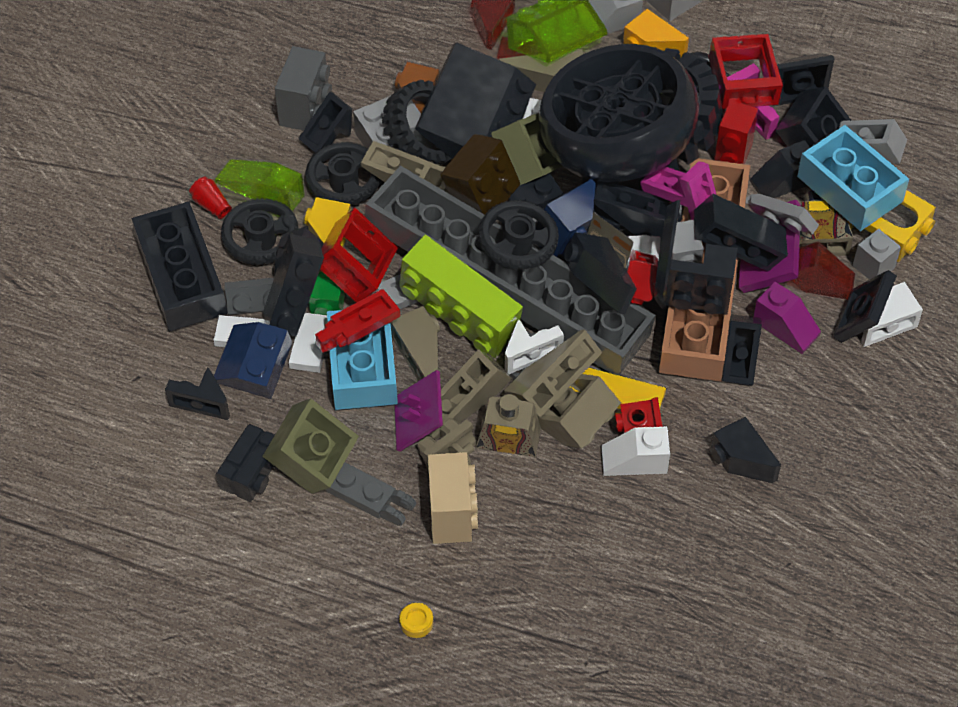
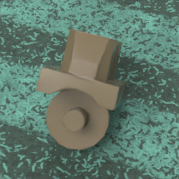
[418,418,477,472]

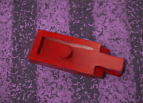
[315,289,400,353]

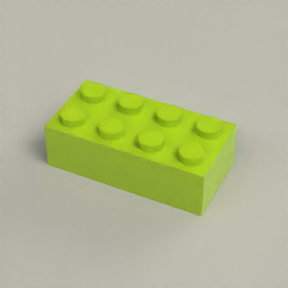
[400,234,523,358]

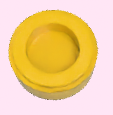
[400,603,433,638]

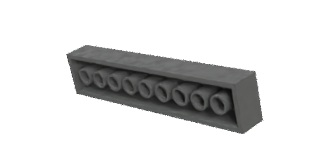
[365,165,656,376]

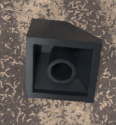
[772,53,835,107]

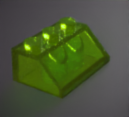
[507,0,607,63]

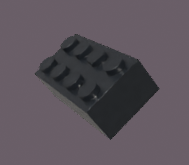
[131,201,228,332]

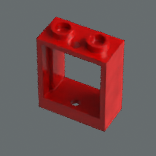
[708,34,783,109]
[320,207,398,303]

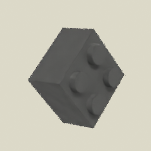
[275,46,332,130]

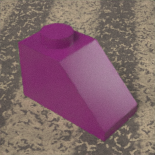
[754,282,821,354]

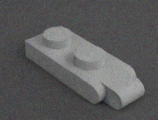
[745,194,819,235]

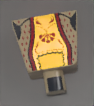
[799,190,853,258]
[476,394,541,457]

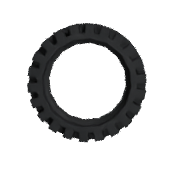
[382,80,451,165]

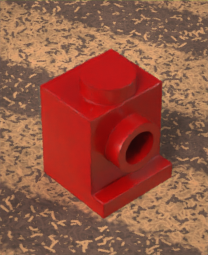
[615,397,663,433]

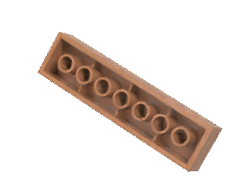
[659,158,750,382]

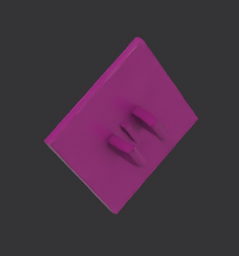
[395,370,443,452]

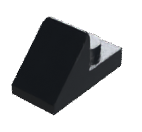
[298,91,352,152]
[165,367,230,420]

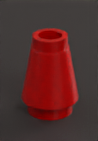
[189,176,232,219]

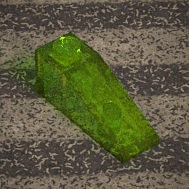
[215,159,305,212]

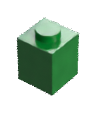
[309,271,346,315]

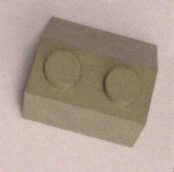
[538,374,621,449]

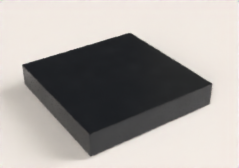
[833,270,897,343]

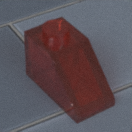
[471,0,515,50]
[791,241,855,300]

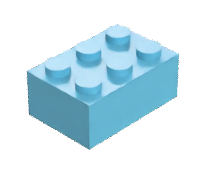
[797,125,909,231]
[327,310,398,410]

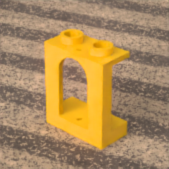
[847,190,936,262]

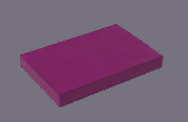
[739,199,801,293]

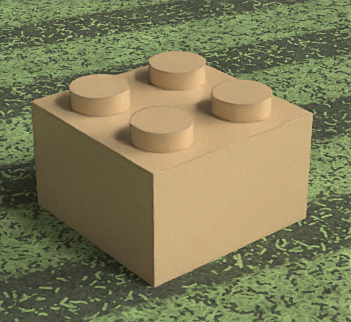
[428,452,478,544]

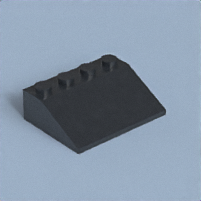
[415,42,537,159]

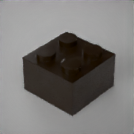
[440,134,521,215]

